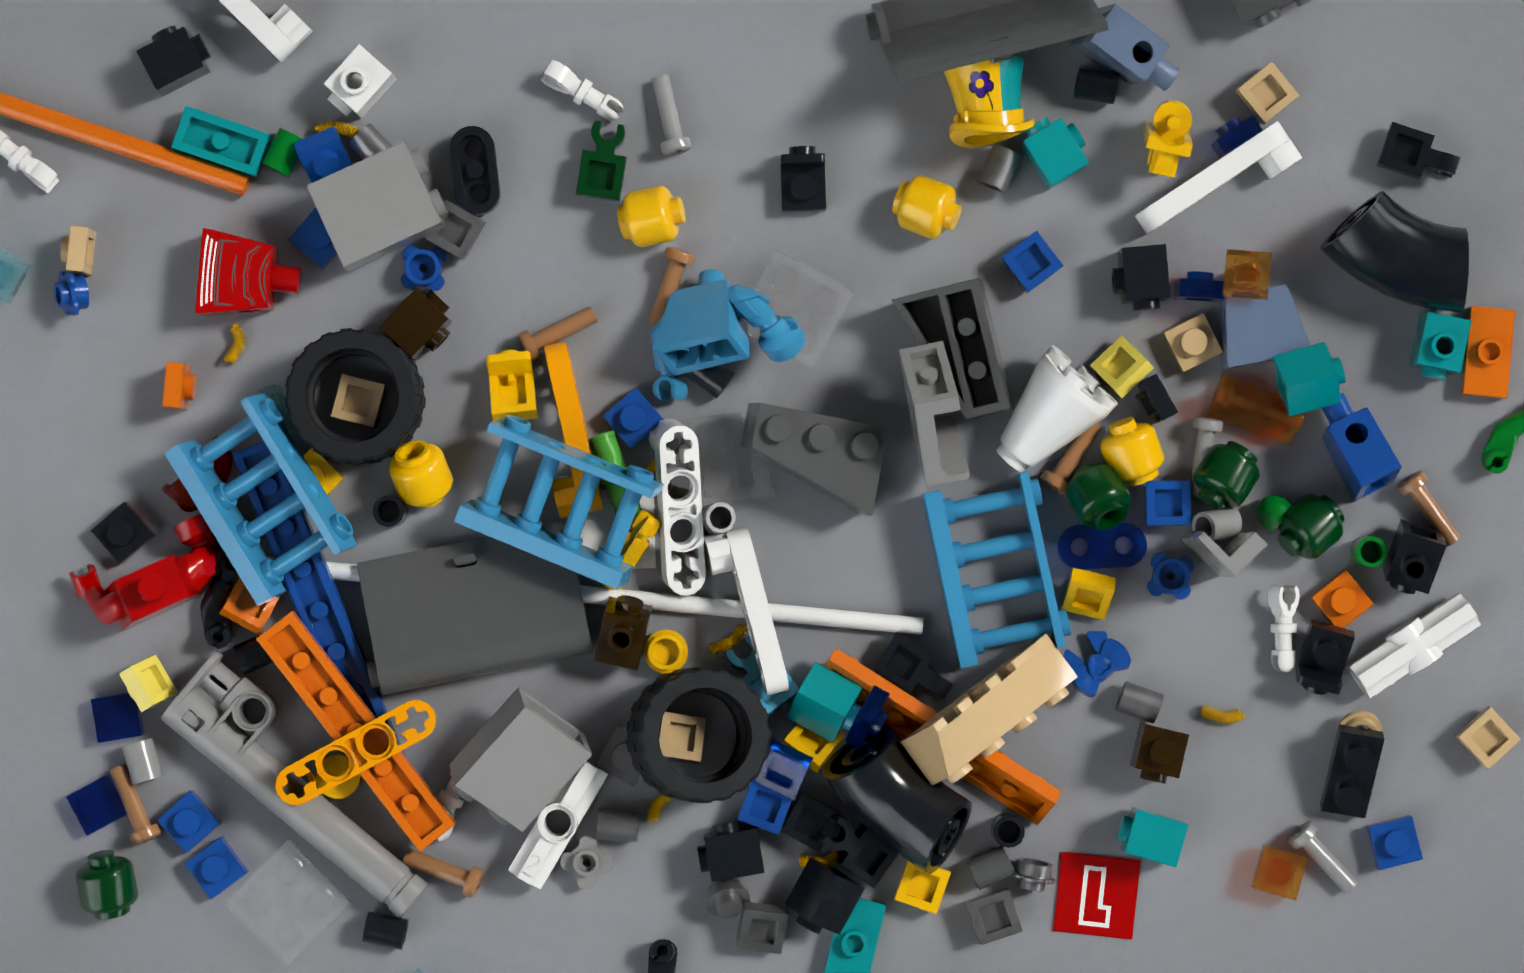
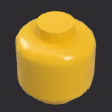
[892,175,962,239]
[617,185,686,248]
[1100,417,1164,486]
[388,440,453,508]

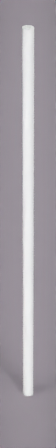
[268,556,924,635]

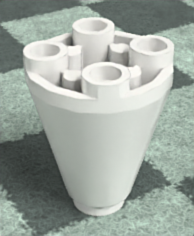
[996,345,1118,473]

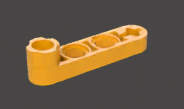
[544,341,604,519]
[275,700,436,805]

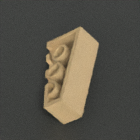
[901,634,1078,786]

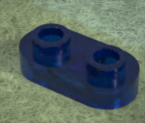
[1057,523,1147,569]

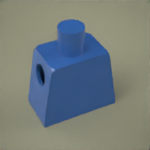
[1321,393,1402,502]

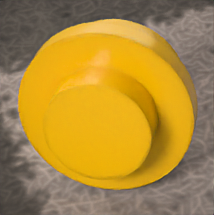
[644,629,688,674]

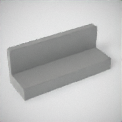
[1182,531,1268,577]

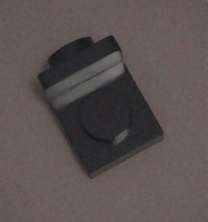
[780,146,826,212]
[1295,619,1355,695]

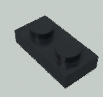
[1320,724,1385,818]

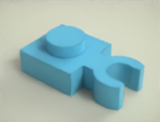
[726,635,799,716]

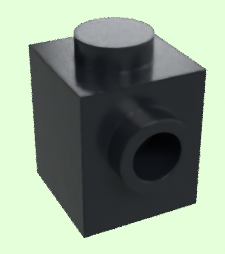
[136,26,211,96]
[1111,244,1171,311]
[1383,519,1447,594]
[697,821,764,882]
[785,857,865,935]

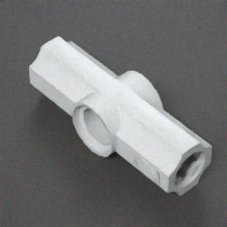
[1347,593,1481,698]
[508,760,609,890]

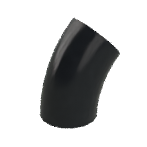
[1320,191,1469,312]
[822,726,972,874]

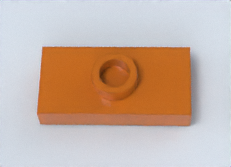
[1460,306,1515,399]

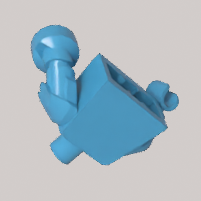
[650,269,806,402]

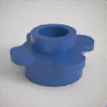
[401,246,447,291]
[54,271,89,316]
[1147,553,1194,600]

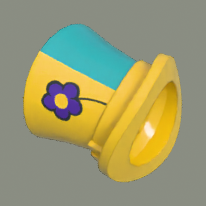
[944,55,1035,149]

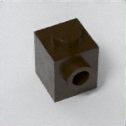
[380,288,452,360]
[594,595,652,670]
[1130,722,1189,784]

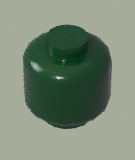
[1193,441,1260,509]
[1066,464,1131,530]
[1278,494,1345,560]
[76,850,138,920]

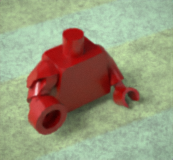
[69,514,218,631]

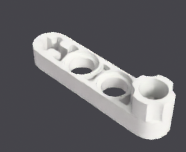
[218,0,313,63]
[1135,121,1302,234]
[649,418,706,596]
[704,527,789,696]

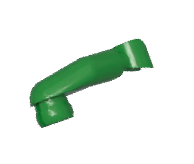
[1481,409,1524,474]

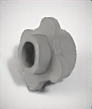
[560,835,614,889]

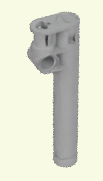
[160,651,428,918]

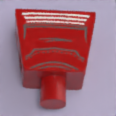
[195,228,301,316]

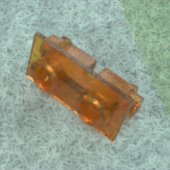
[1207,374,1304,446]

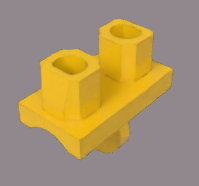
[1143,100,1193,178]

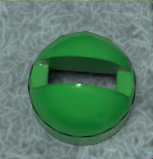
[1257,495,1292,533]

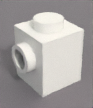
[324,44,397,119]

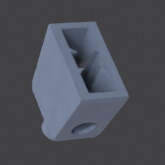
[1071,4,1180,91]
[1220,263,1310,370]

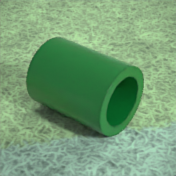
[262,128,302,177]
[1350,536,1387,568]

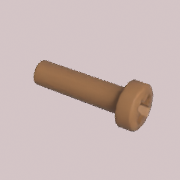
[648,247,695,325]
[518,307,598,362]
[1040,423,1102,495]
[1397,471,1460,547]
[109,764,161,845]
[403,848,483,898]

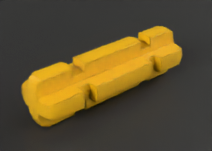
[602,510,661,590]

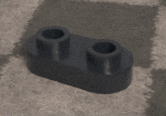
[450,126,501,216]

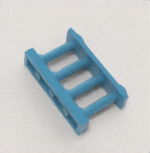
[164,393,358,606]
[454,415,664,589]
[922,471,1071,668]

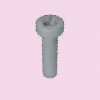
[652,74,692,155]
[1191,417,1223,497]
[1288,821,1358,893]

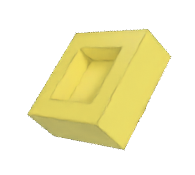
[1090,335,1154,399]
[119,655,178,713]

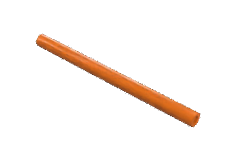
[0,92,251,196]

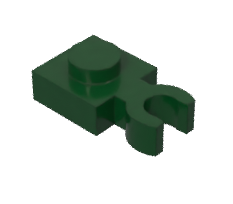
[576,121,627,202]

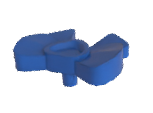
[1064,631,1131,697]

